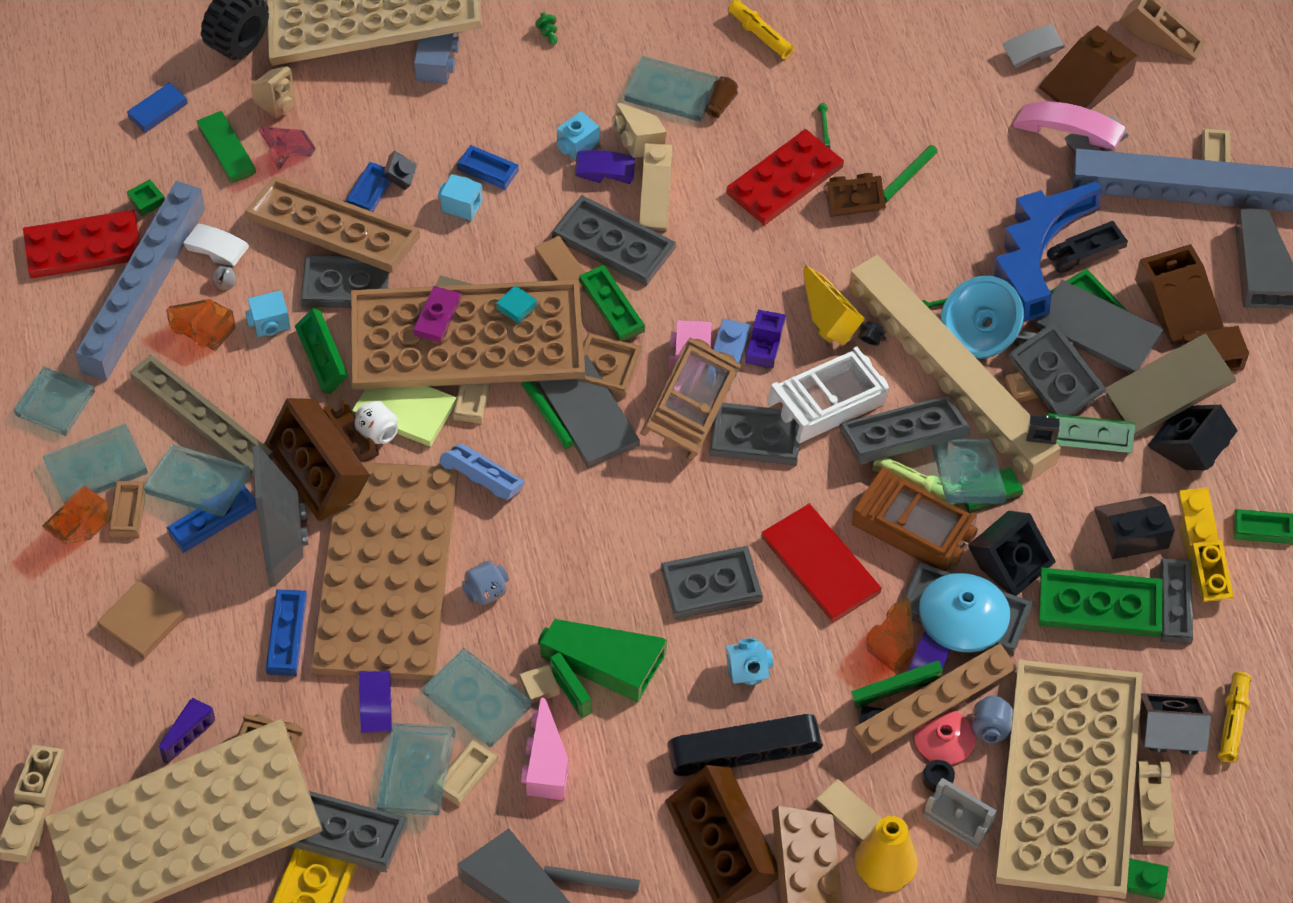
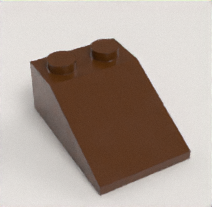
[1039,25,1138,110]

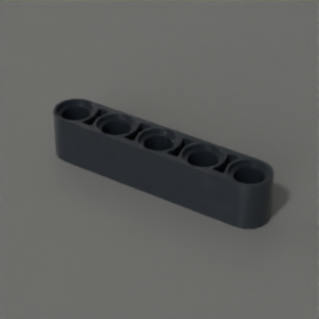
[667,714,823,776]

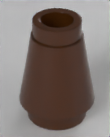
[705,76,738,118]

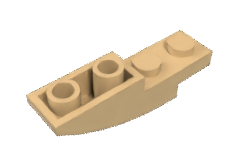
[0,745,64,864]

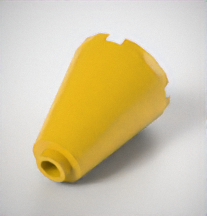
[854,816,918,893]

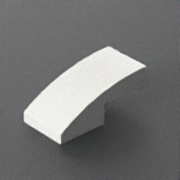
[183,223,249,266]

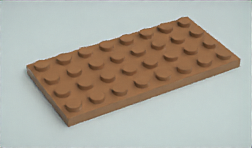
[351,279,585,390]
[311,462,458,681]

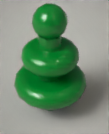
[535,12,558,45]

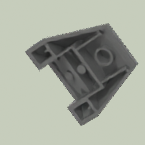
[253,445,309,587]

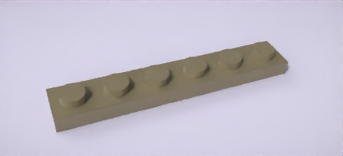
[130,354,274,476]

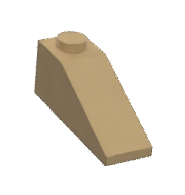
[640,143,673,231]

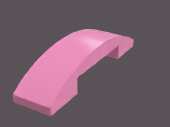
[1013,102,1125,150]

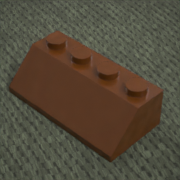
[264,398,370,521]
[665,765,778,903]

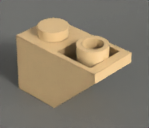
[251,66,296,120]
[612,103,667,158]

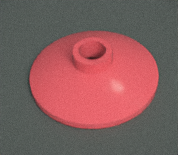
[914,710,976,766]

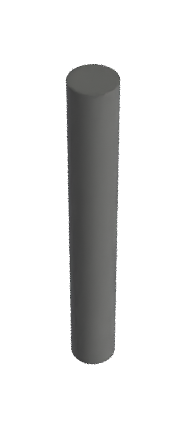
[544,866,640,893]

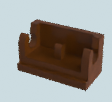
[323,400,379,462]

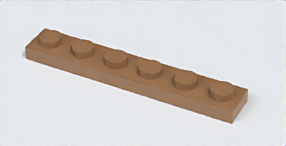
[851,643,1017,757]

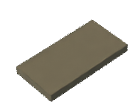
[1105,333,1236,437]

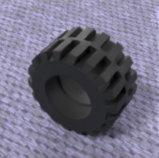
[200,0,269,60]

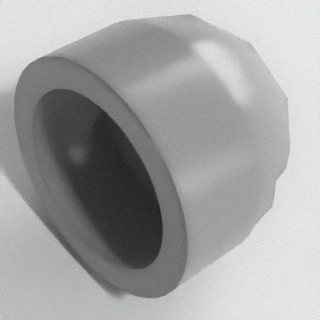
[213,266,236,291]

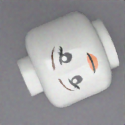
[354,401,398,444]

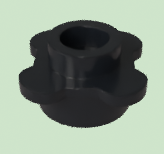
[858,321,886,346]

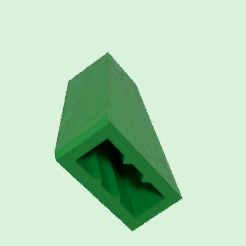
[538,619,667,702]

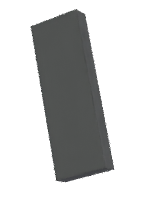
[1159,558,1193,644]

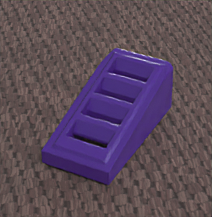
[159,698,215,764]

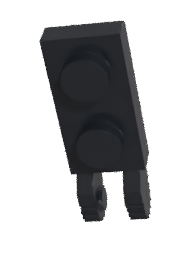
[1046,221,1128,273]

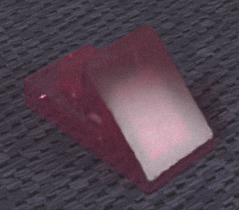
[258,126,316,170]

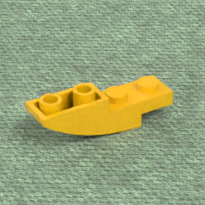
[1177,487,1234,602]

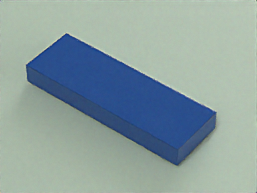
[166,482,257,553]
[266,589,307,676]

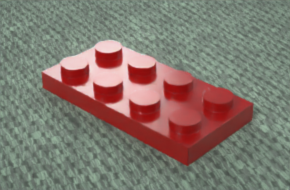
[726,129,844,226]
[23,209,140,279]

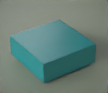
[496,286,537,324]

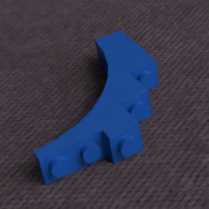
[994,181,1102,322]

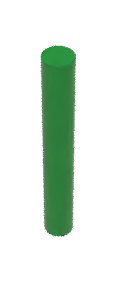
[883,145,938,203]
[521,381,574,449]

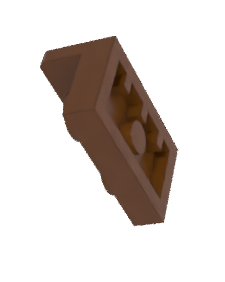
[823,173,886,217]

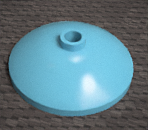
[941,276,1024,359]
[919,573,1010,652]

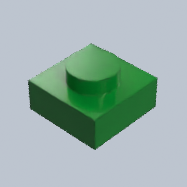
[126,179,165,216]

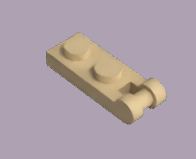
[1136,761,1175,847]

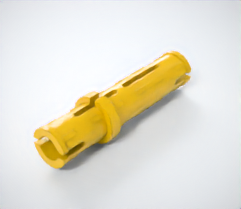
[727,0,794,60]
[1218,672,1252,763]

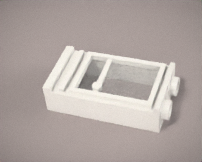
[767,347,889,443]

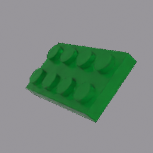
[1038,568,1163,638]

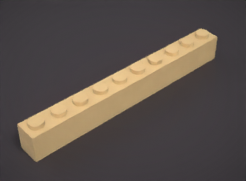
[849,254,1061,481]

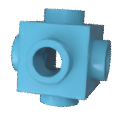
[725,638,773,685]

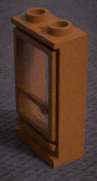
[852,467,978,572]

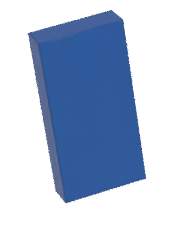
[127,82,188,133]
[457,145,519,190]
[345,162,391,212]

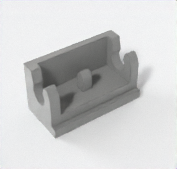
[923,778,997,849]

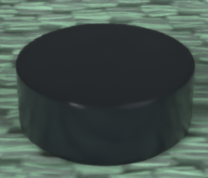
[923,760,955,792]

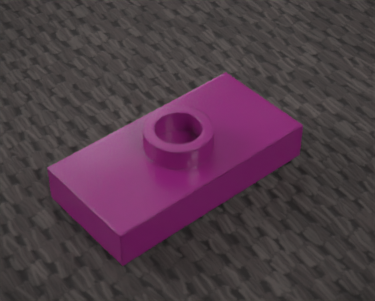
[413,286,461,343]

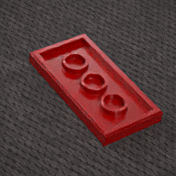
[761,503,882,623]

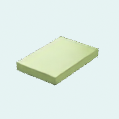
[352,386,456,447]

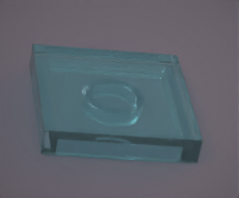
[14,366,95,436]

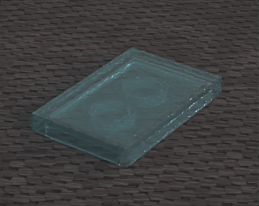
[624,56,718,122]
[42,424,148,507]
[932,439,1007,503]
[144,444,251,517]
[422,648,533,748]
[376,723,456,815]

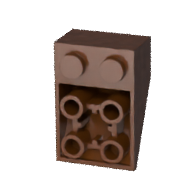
[1135,244,1224,345]

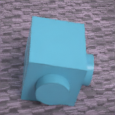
[557,111,600,161]
[438,174,483,221]
[245,290,291,337]

